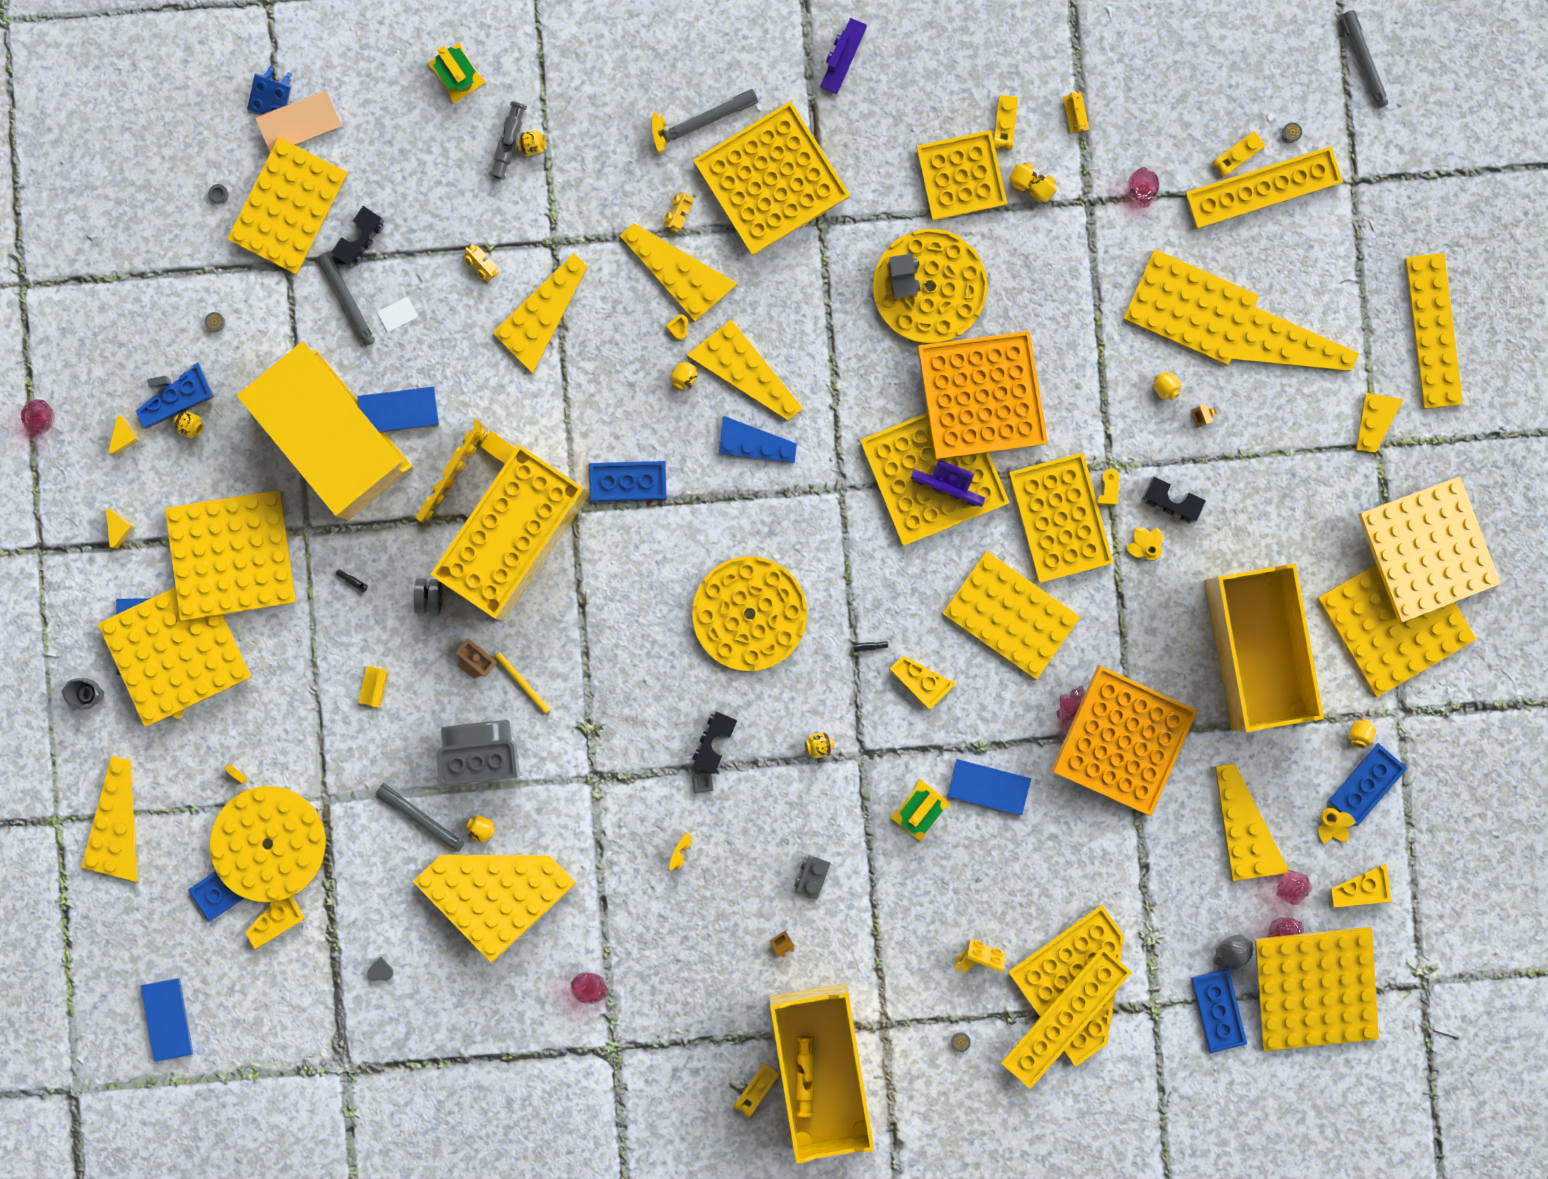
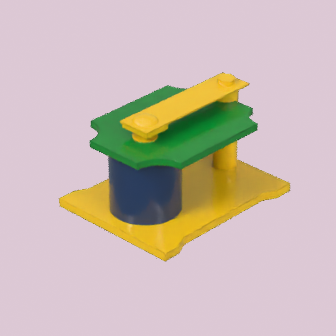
[427,42,486,104]
[890,779,951,841]

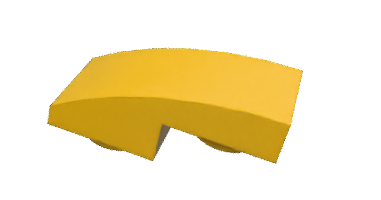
[652,111,667,156]
[480,430,517,464]
[669,831,693,871]

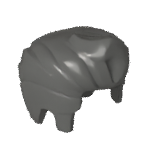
[61,678,105,709]
[1213,934,1253,970]

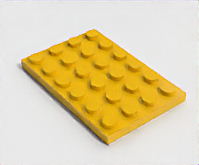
[227,137,348,275]
[1123,249,1259,366]
[1009,452,1114,583]
[942,551,1081,680]

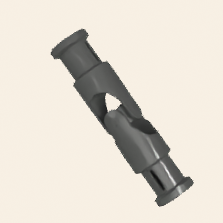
[489,101,527,180]

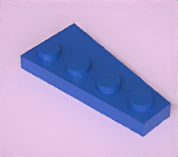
[136,362,214,429]
[719,416,797,463]

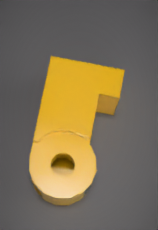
[1097,469,1119,506]

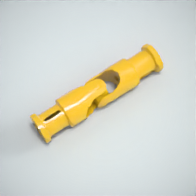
[796,1037,814,1117]

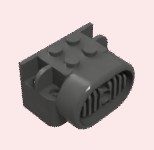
[437,720,522,786]

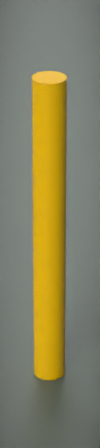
[495,652,551,714]

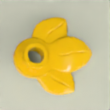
[1126,527,1163,561]
[1318,808,1355,844]

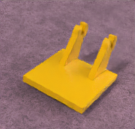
[955,939,1006,974]

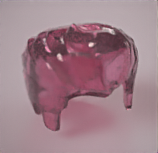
[1127,167,1160,208]
[21,399,55,437]
[1056,686,1085,725]
[1276,869,1312,905]
[1268,917,1304,937]
[571,971,609,1004]

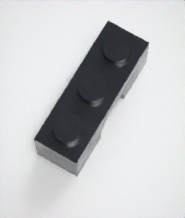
[331,206,385,268]
[1142,476,1206,524]
[692,711,737,774]

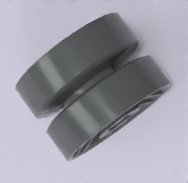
[414,578,442,614]

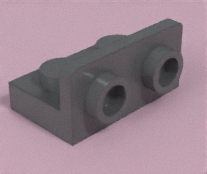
[794,855,831,899]

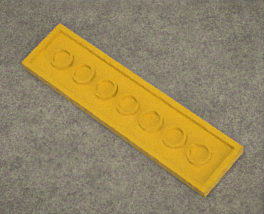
[1185,146,1343,229]
[1405,253,1463,409]
[1001,946,1132,1089]

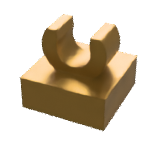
[1191,404,1217,428]
[769,930,794,957]

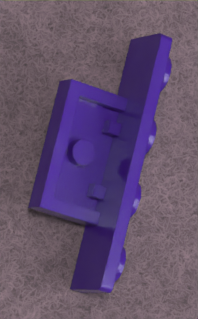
[820,17,867,94]
[911,459,985,507]

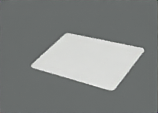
[378,297,418,332]

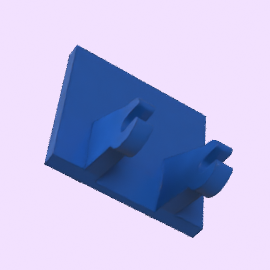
[247,66,292,115]

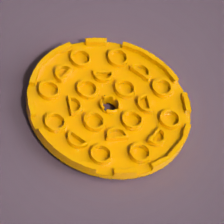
[873,229,988,344]
[692,556,807,671]
[210,786,326,902]

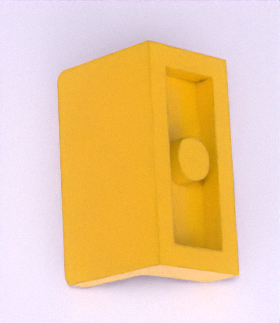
[359,666,390,708]

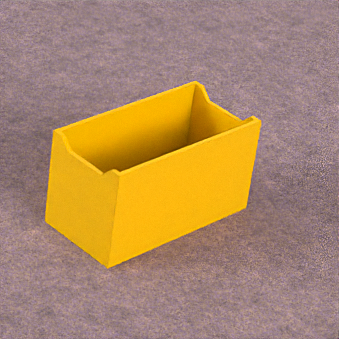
[236,341,413,521]
[430,445,590,621]
[1204,563,1324,732]
[770,983,875,1164]

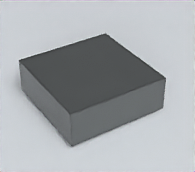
[147,376,171,388]
[692,772,714,793]

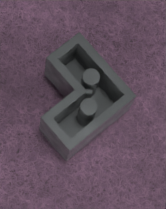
[888,253,920,301]

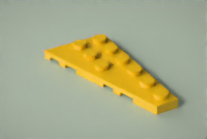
[620,223,738,322]
[493,253,588,374]
[1231,307,1359,371]
[687,320,803,421]
[415,419,488,523]
[81,755,138,882]
[1215,764,1290,881]

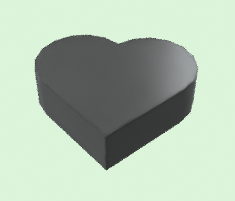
[368,957,394,981]

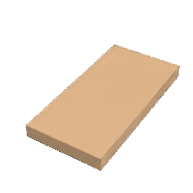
[255,90,342,153]

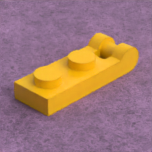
[994,95,1018,150]
[1212,131,1266,178]
[733,1062,779,1118]

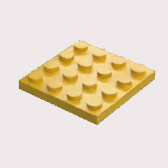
[916,130,1007,221]

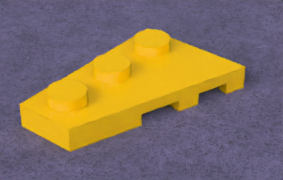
[1356,393,1404,453]
[889,655,957,710]
[1330,864,1392,908]
[246,896,306,950]

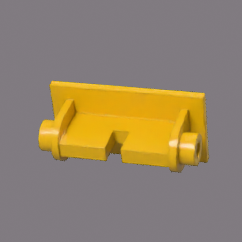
[1063,92,1089,134]
[663,192,694,233]
[462,244,500,284]

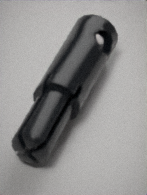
[336,569,368,593]
[853,641,888,652]

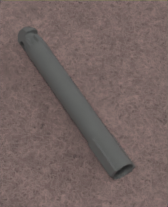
[1340,10,1388,108]
[662,89,759,142]
[318,251,375,346]
[376,782,464,852]

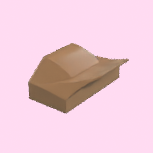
[456,638,498,679]

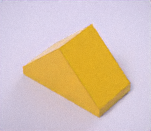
[108,415,140,455]
[106,509,135,549]

